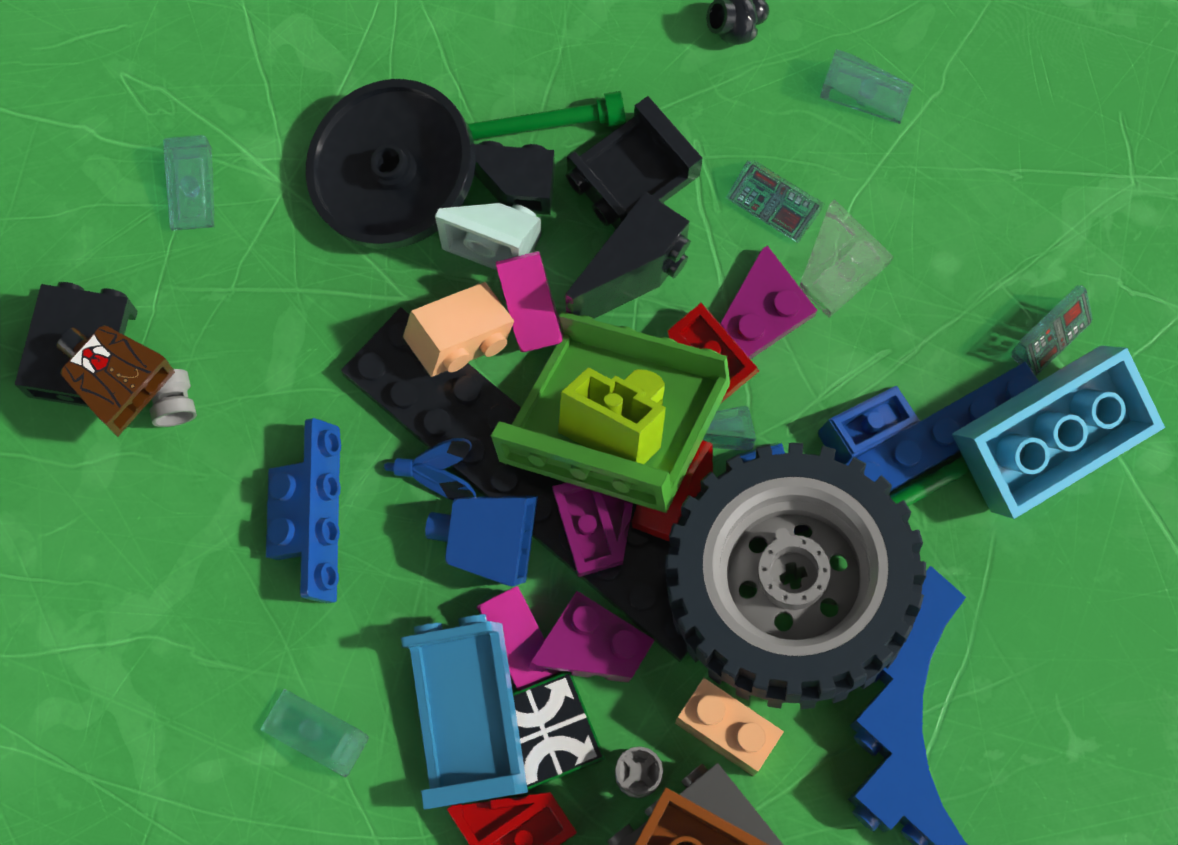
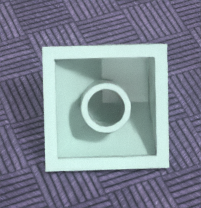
[435,203,541,270]

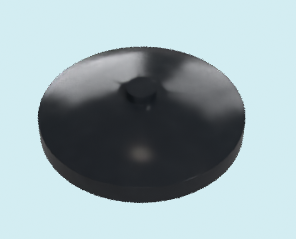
[306,79,476,249]

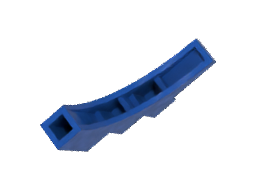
[848,566,968,845]

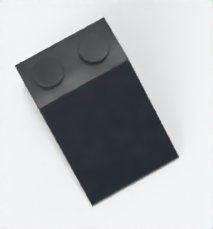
[566,192,691,319]

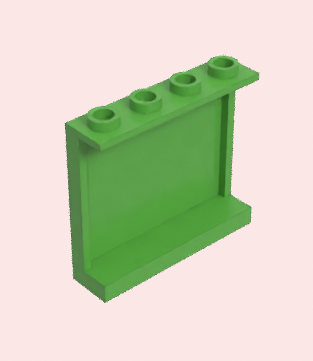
[491,311,730,513]

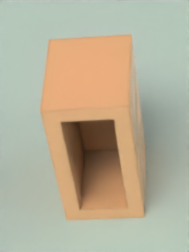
[403,282,514,377]
[675,678,784,776]

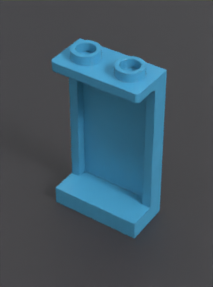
[401,614,528,810]

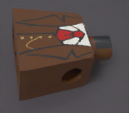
[57,325,175,437]

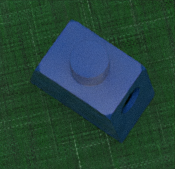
[425,496,538,586]

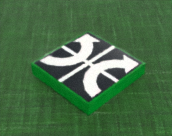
[513,672,605,795]

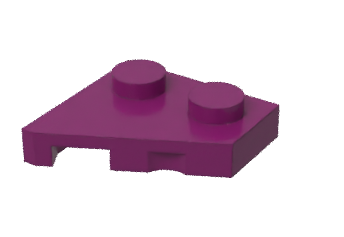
[720,245,817,359]
[552,482,633,577]
[529,591,655,683]

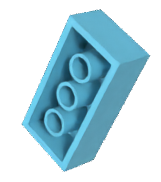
[952,346,1165,519]

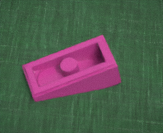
[496,251,563,352]
[477,586,561,691]

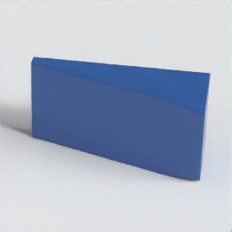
[818,386,920,464]

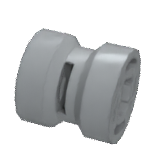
[149,369,197,427]
[615,746,663,798]

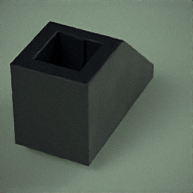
[474,141,555,215]

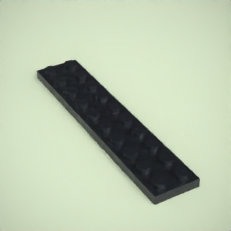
[341,307,740,662]

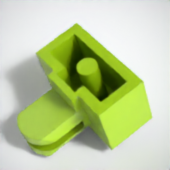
[558,367,666,464]

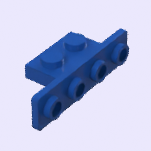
[266,418,341,603]

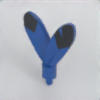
[384,438,476,501]

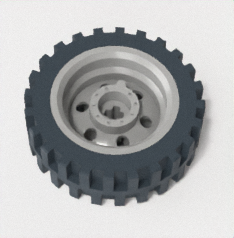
[665,443,926,709]

